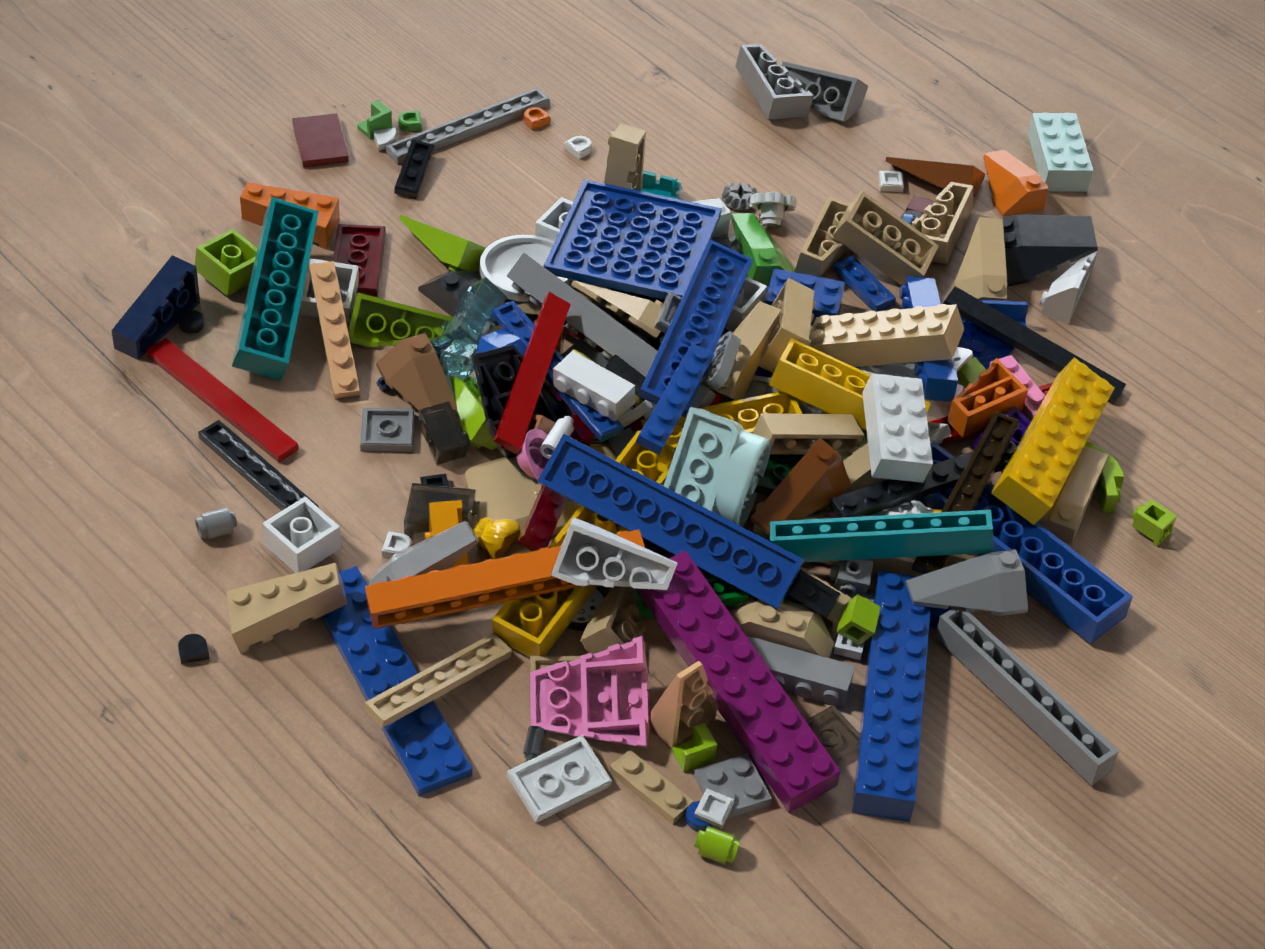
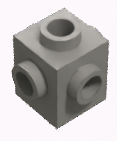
[829,559,873,596]

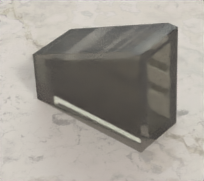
[404,483,480,540]

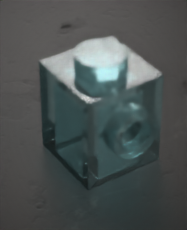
[440,339,478,380]

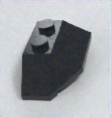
[418,271,503,338]

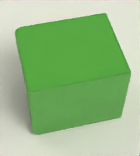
[357,100,392,139]

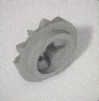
[722,182,757,210]

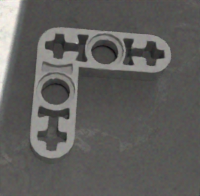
[703,331,741,390]

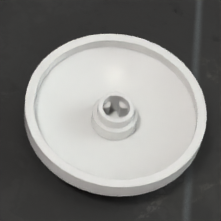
[480,235,576,303]

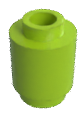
[694,826,741,864]

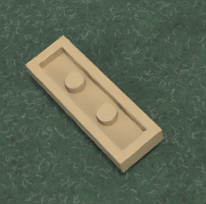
[609,749,694,825]

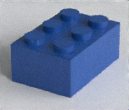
[765,268,845,326]

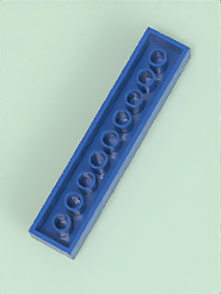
[914,441,1133,644]
[852,571,931,822]

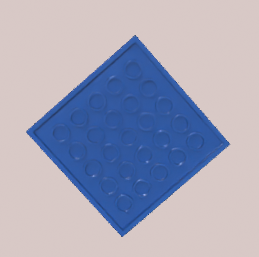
[544,179,722,300]

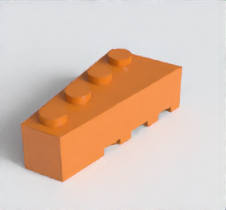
[240,182,340,250]

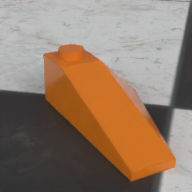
[983,150,1049,217]

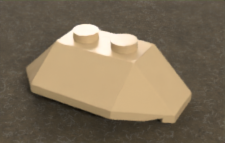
[729,597,834,658]

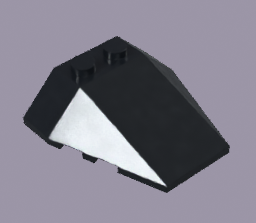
[1000,215,1098,287]
[472,345,573,458]

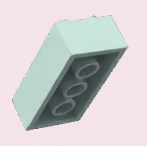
[1028,112,1093,192]

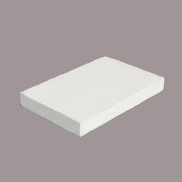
[506,735,613,823]

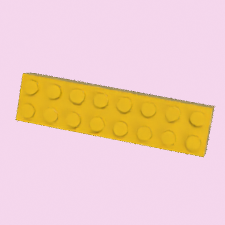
[991,357,1114,525]

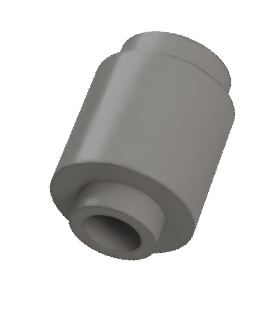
[195,507,237,540]

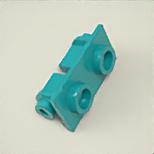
[642,170,683,199]

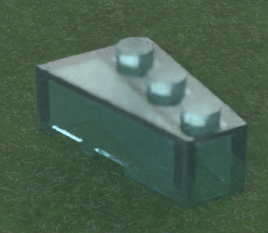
[430,277,507,364]

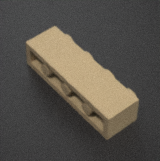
[753,413,864,455]

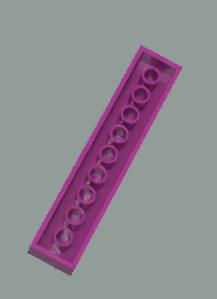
[637,550,841,813]

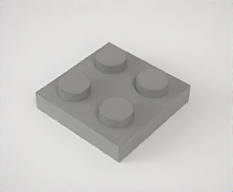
[694,753,772,819]

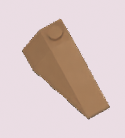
[376,333,462,433]

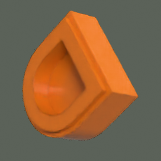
[524,107,551,130]

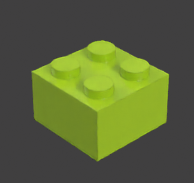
[194,228,257,296]

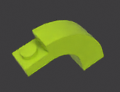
[1084,441,1124,513]

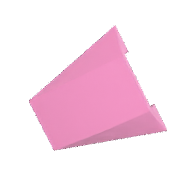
[530,636,650,748]

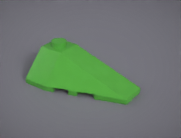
[730,213,794,285]

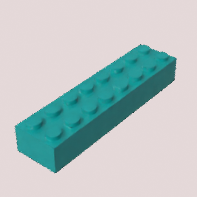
[232,197,319,381]

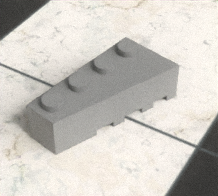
[735,44,814,120]

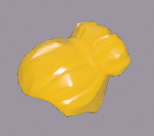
[473,517,521,559]

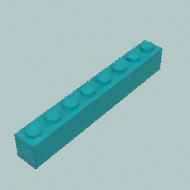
[770,510,993,562]

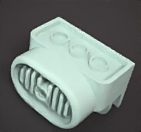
[664,407,771,527]

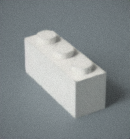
[553,351,635,421]

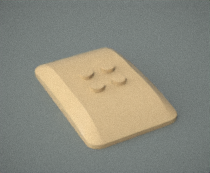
[465,442,617,543]

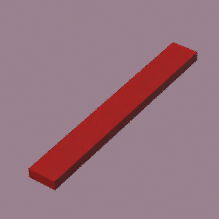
[493,292,571,454]
[146,338,299,463]

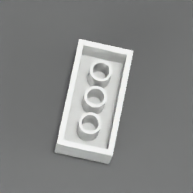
[862,373,933,482]

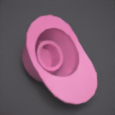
[517,429,549,480]

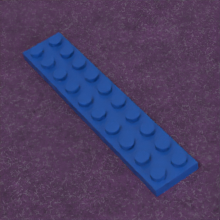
[638,239,753,417]
[537,434,804,609]
[321,566,472,796]

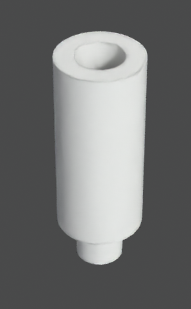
[540,416,574,459]

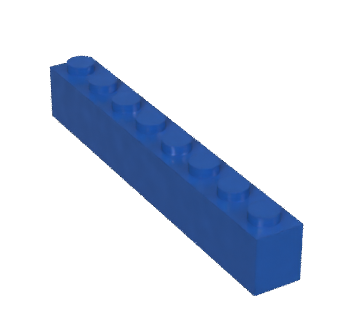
[899,276,958,402]

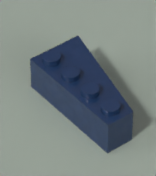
[111,255,200,360]

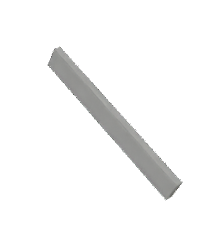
[385,88,550,165]

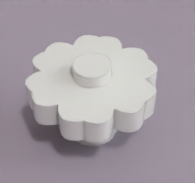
[749,192,797,228]

